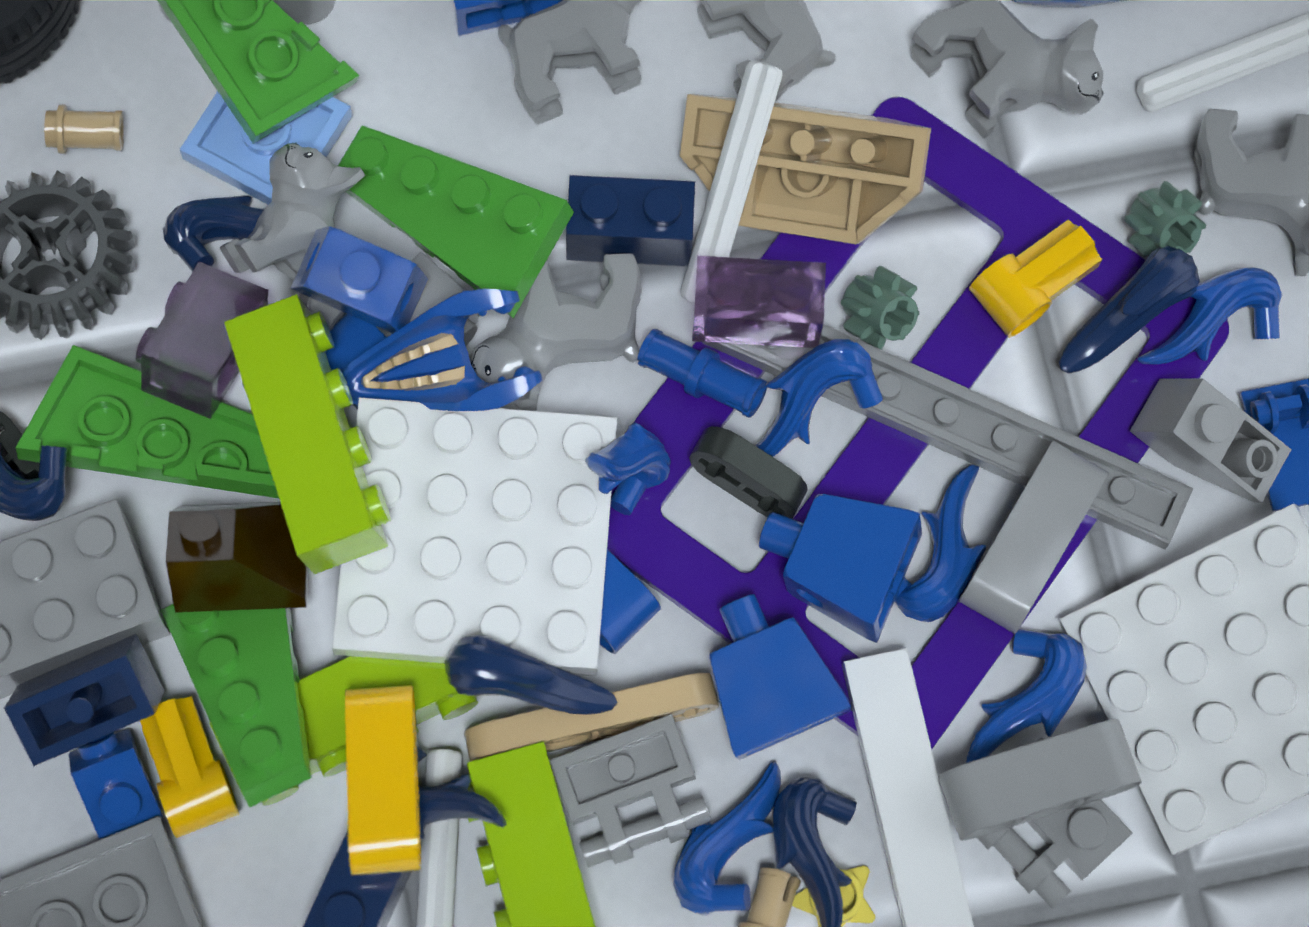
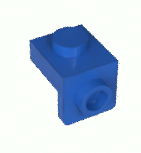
[68,729,163,840]

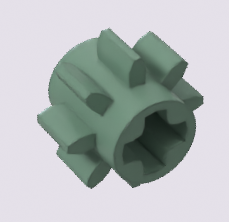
[1124,181,1207,256]
[841,266,920,350]

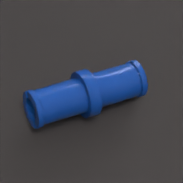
[637,328,767,418]

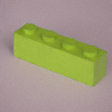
[224,294,391,575]
[209,656,478,806]
[467,741,595,927]

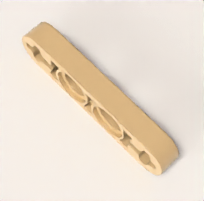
[464,673,719,761]

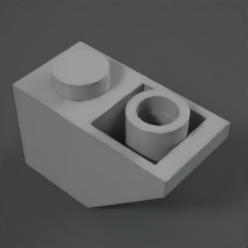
[1130,378,1292,503]

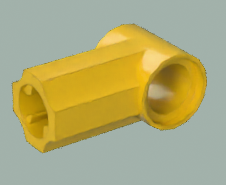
[969,220,1102,338]
[140,696,240,838]

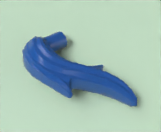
[1138,267,1282,365]
[755,339,883,457]
[585,422,671,516]
[894,465,987,622]
[966,629,1087,763]
[673,761,781,915]

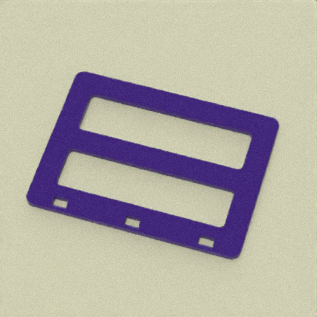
[607,97,1229,749]

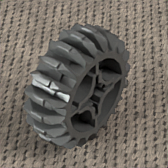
[0,170,135,340]

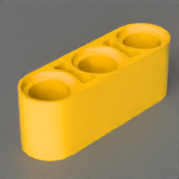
[345,685,421,875]

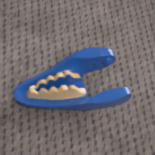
[342,289,543,411]

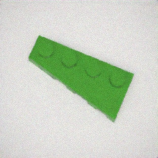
[157,0,360,143]
[338,125,574,318]
[16,345,279,499]
[161,604,312,808]

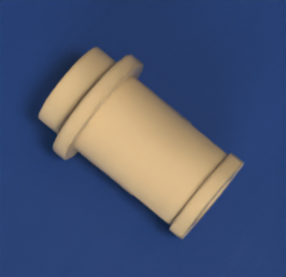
[44,104,124,154]
[738,868,801,927]

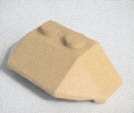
[680,94,931,244]

